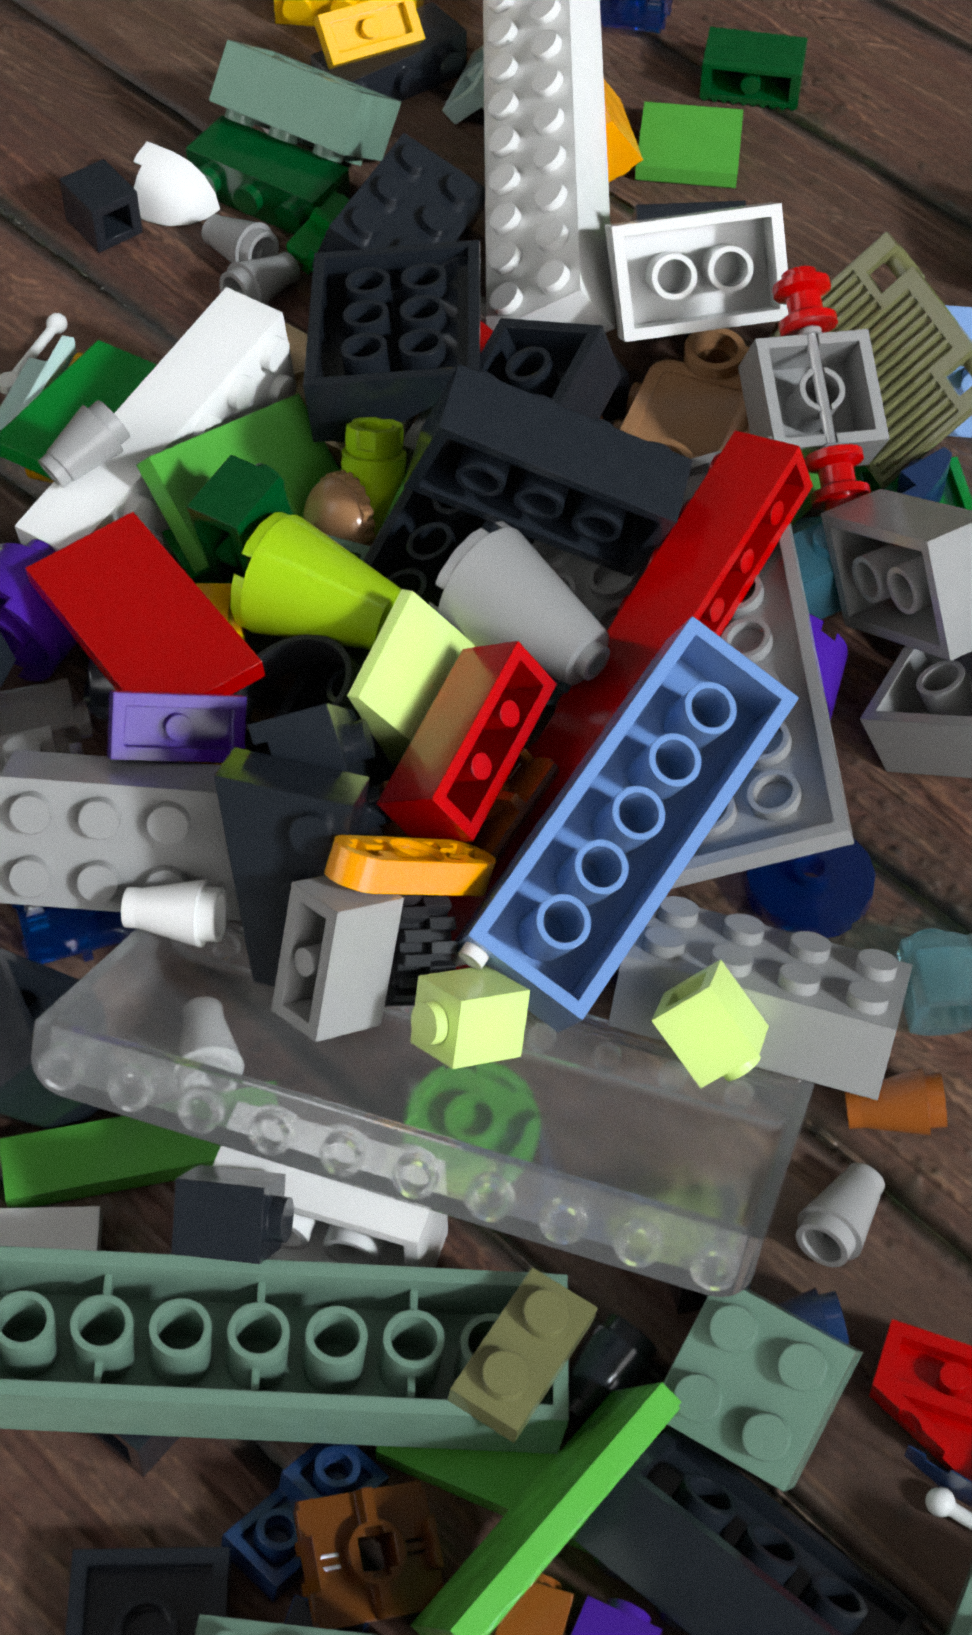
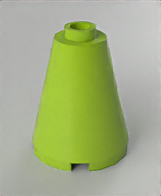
[230,512,401,650]

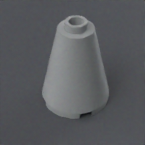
[429,521,610,685]

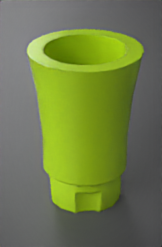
[341,417,407,542]

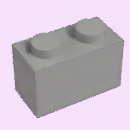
[271,875,404,1042]

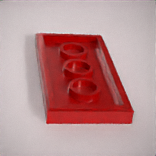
[25,511,265,695]

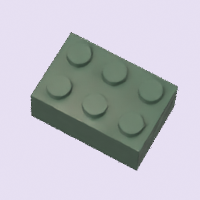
[209,39,401,166]

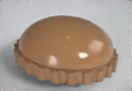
[303,470,375,547]

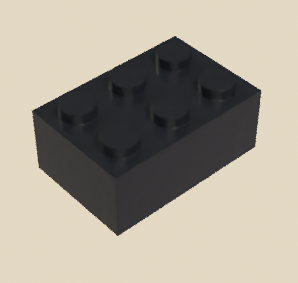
[311,133,485,268]

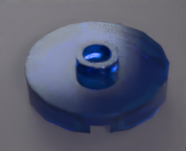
[745,838,876,938]

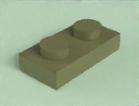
[448,1267,598,1443]

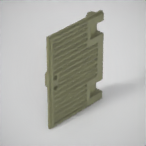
[771,231,972,489]

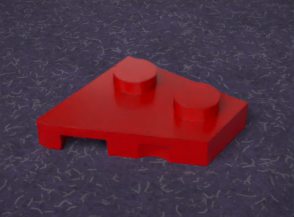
[869,1319,972,1481]

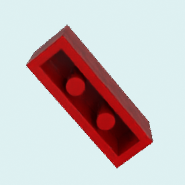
[377,641,557,842]

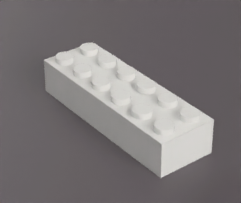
[14,287,297,551]

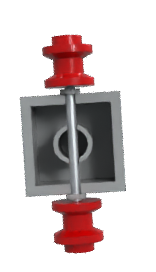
[738,266,889,511]

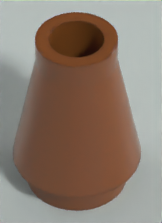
[844,1067,948,1136]

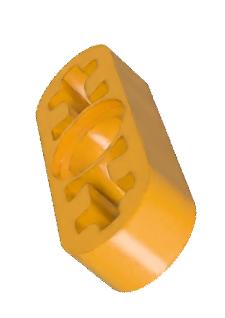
[324,835,496,896]

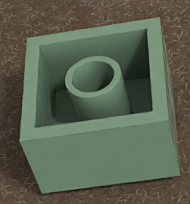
[663,1276,863,1492]

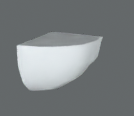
[133,141,220,226]

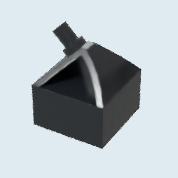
[0,948,128,1130]

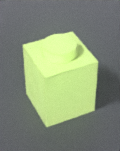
[651,959,769,1088]
[410,965,530,1069]

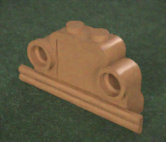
[613,322,779,459]

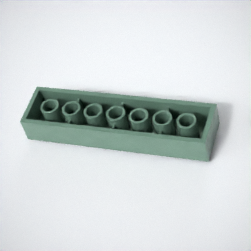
[0,1246,569,1454]

